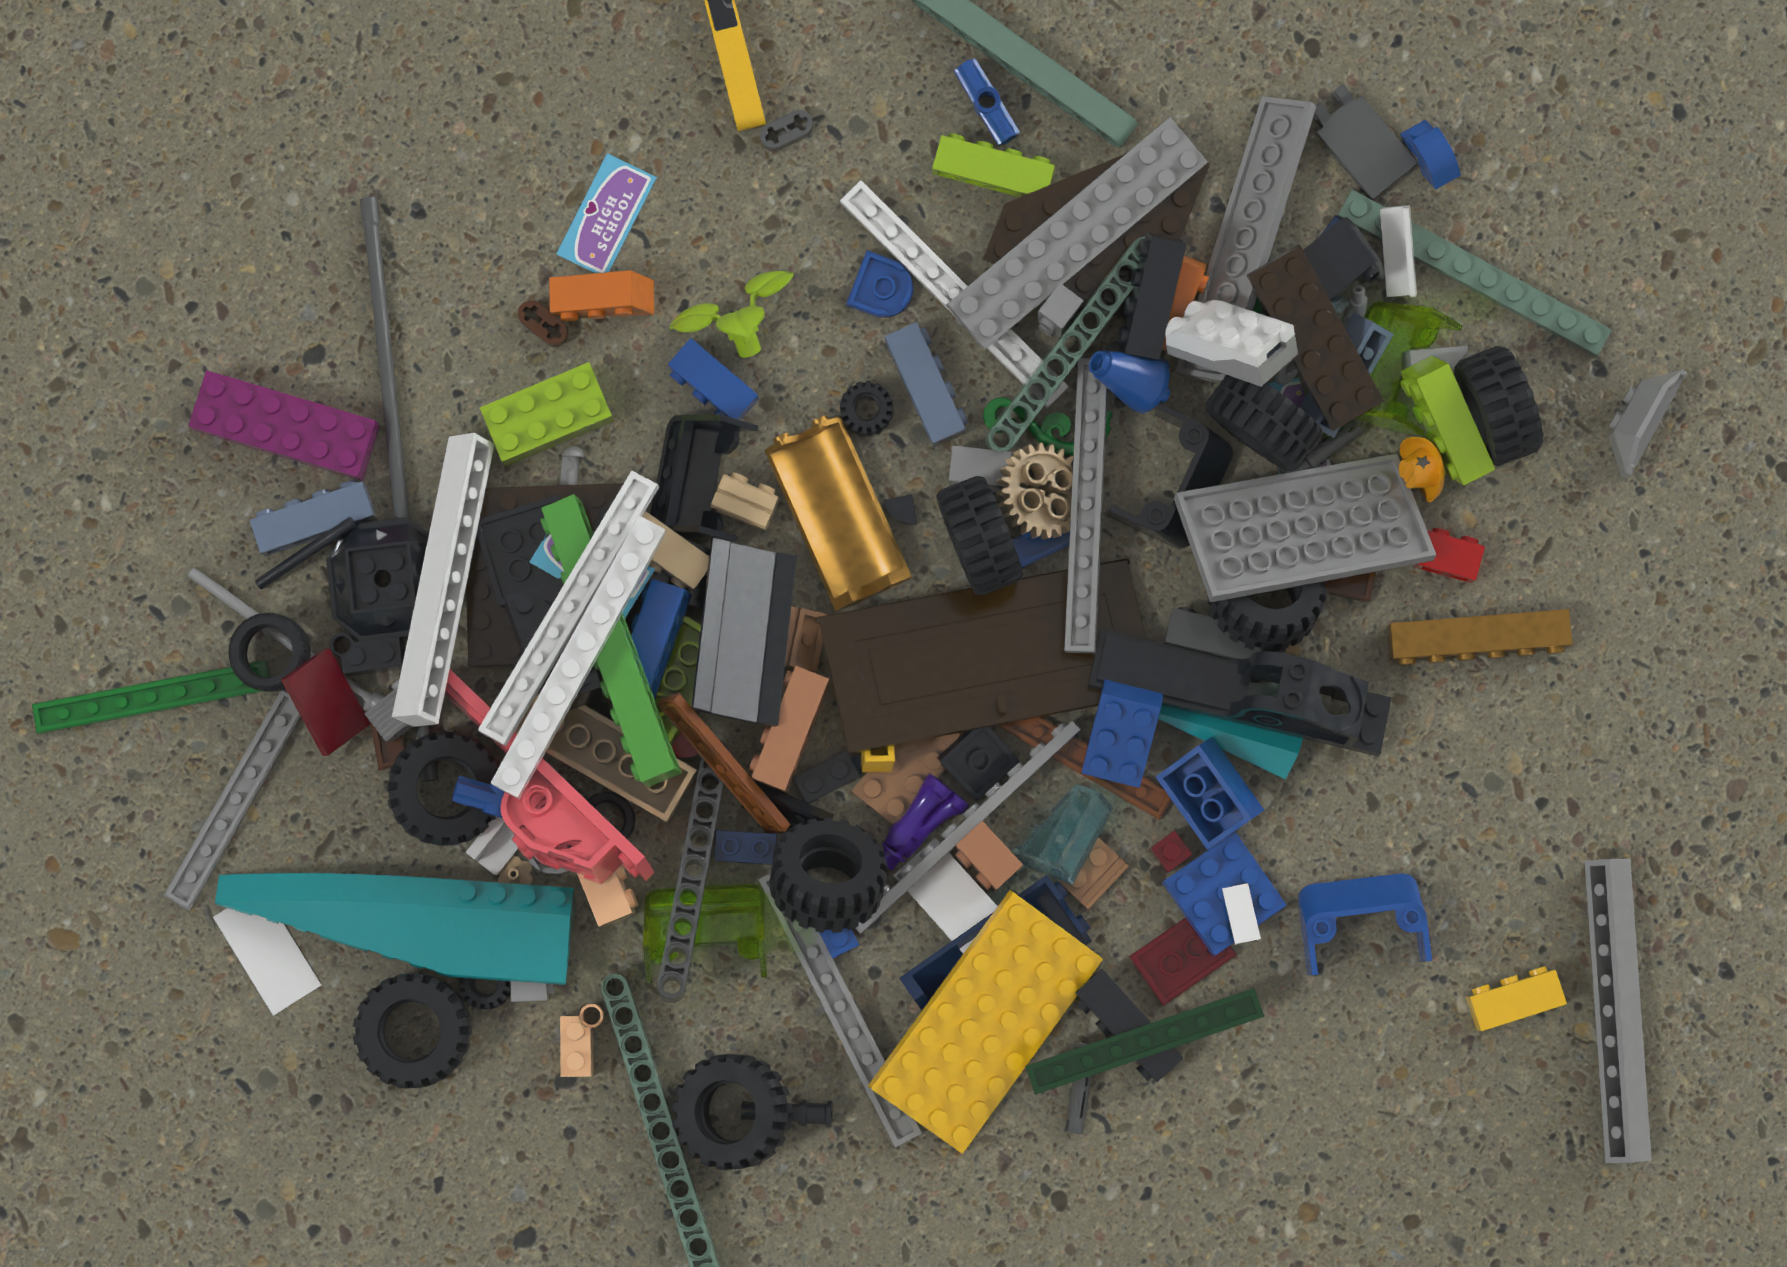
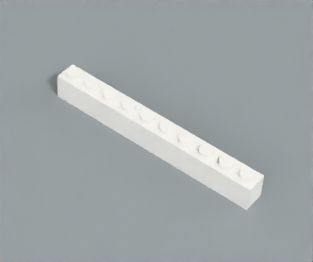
[392,433,494,727]
[491,515,666,799]

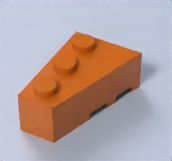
[1162,255,1209,351]
[549,270,654,321]

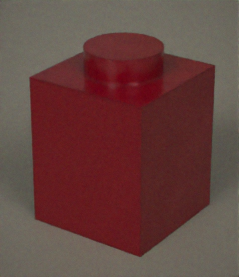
[1148,830,1193,873]

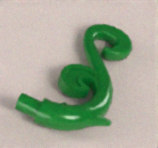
[983,397,1113,463]

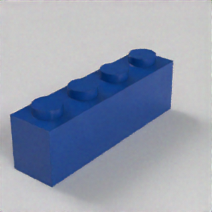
[631,579,692,699]

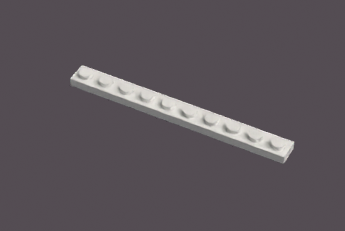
[840,181,1069,409]
[478,471,659,746]

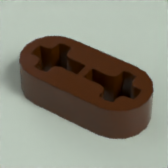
[518,300,568,347]

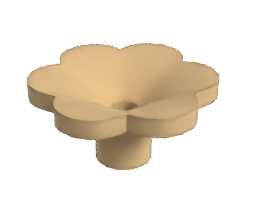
[498,856,533,885]

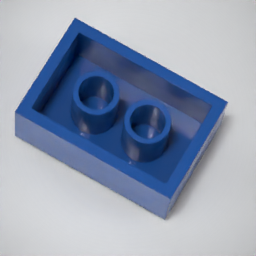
[1081,679,1163,788]
[1156,737,1264,850]

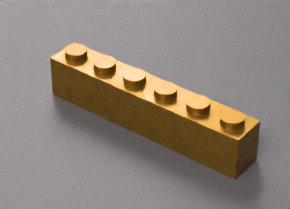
[1387,609,1573,666]

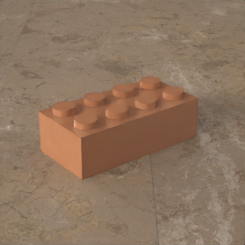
[749,666,831,794]

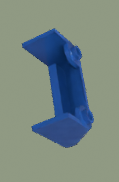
[1298,873,1432,975]

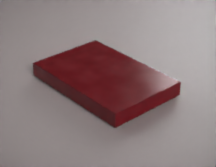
[281,648,370,756]
[1129,917,1237,1006]

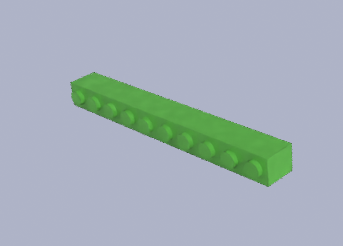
[541,494,682,787]

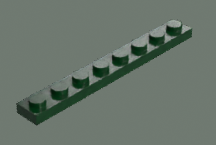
[1025,988,1264,1095]

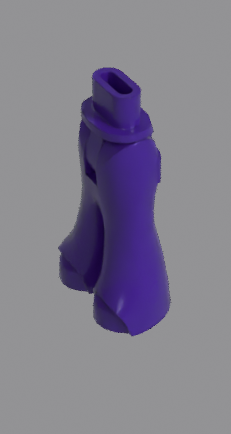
[882,772,969,870]

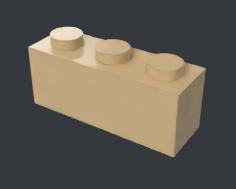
[642,511,709,591]

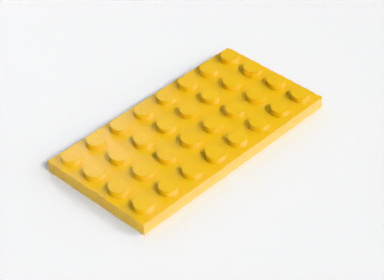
[868,890,1103,1154]

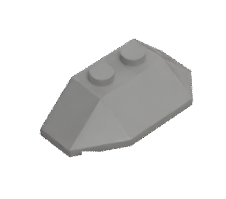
[1609,369,1687,479]

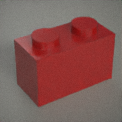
[1415,528,1485,584]

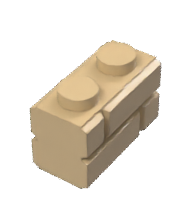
[710,472,780,532]

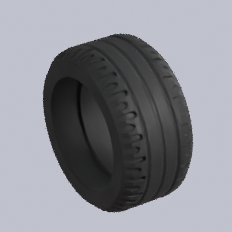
[228,613,311,692]

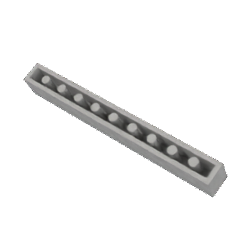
[1585,859,1652,1163]

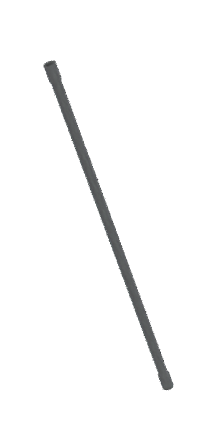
[360,197,439,782]

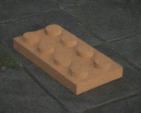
[851,732,964,825]

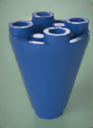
[1089,351,1170,414]

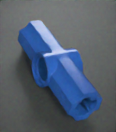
[953,58,1020,147]

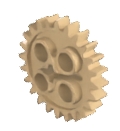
[996,443,1074,540]

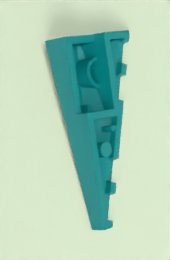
[1158,705,1303,779]

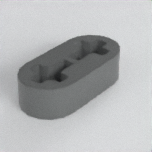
[760,110,813,151]

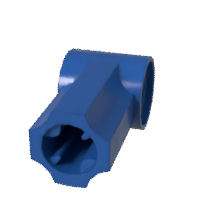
[452,776,505,818]

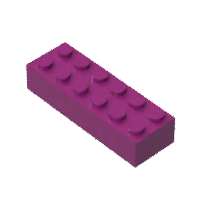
[188,370,380,482]

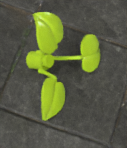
[669,271,794,358]

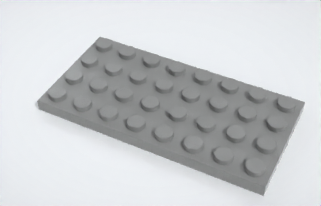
[1174,453,1436,602]

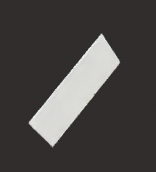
[1222,883,1261,944]

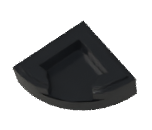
[883,495,917,525]

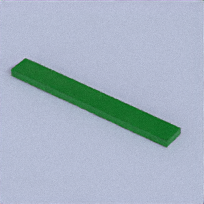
[32,660,270,734]

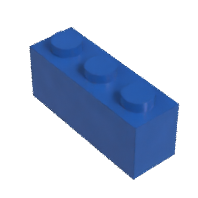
[668,338,759,420]

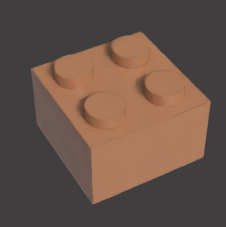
[955,821,1023,891]

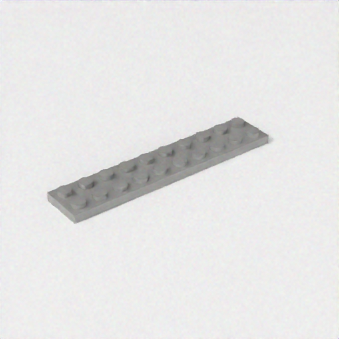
[1175,96,1317,383]
[946,117,1208,350]

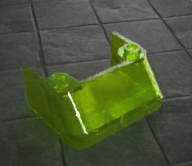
[1356,301,1463,436]
[643,884,767,984]

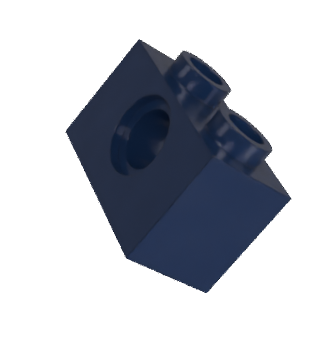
[715,830,778,865]

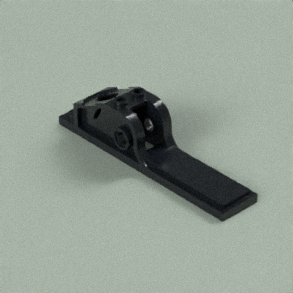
[1088,628,1392,756]

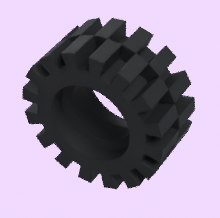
[840,381,893,437]
[457,977,511,1010]

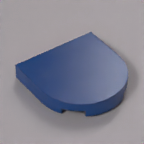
[846,250,913,318]

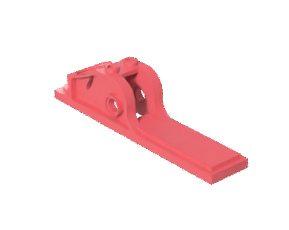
[444,669,655,885]

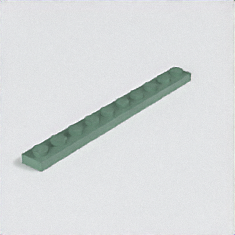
[1338,190,1612,357]

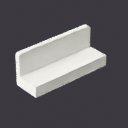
[1380,205,1417,297]
[466,817,518,875]

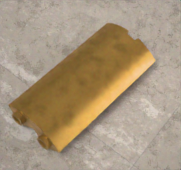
[764,415,912,611]

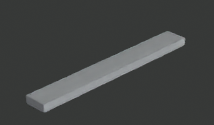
[163,690,301,910]

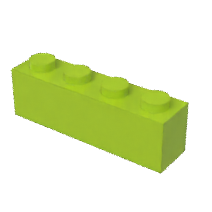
[932,133,1055,197]

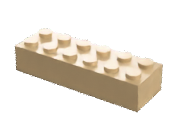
[515,696,698,823]

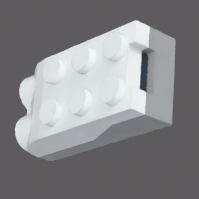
[1165,300,1298,387]

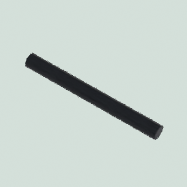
[255,517,356,590]

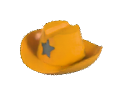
[1399,437,1445,503]

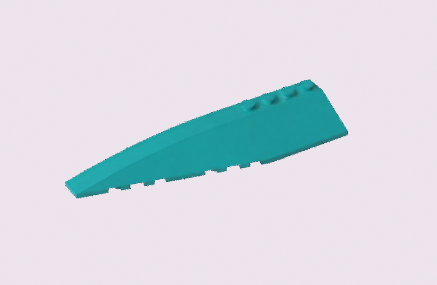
[215,873,576,985]

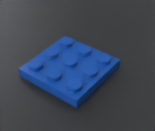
[1161,832,1287,956]

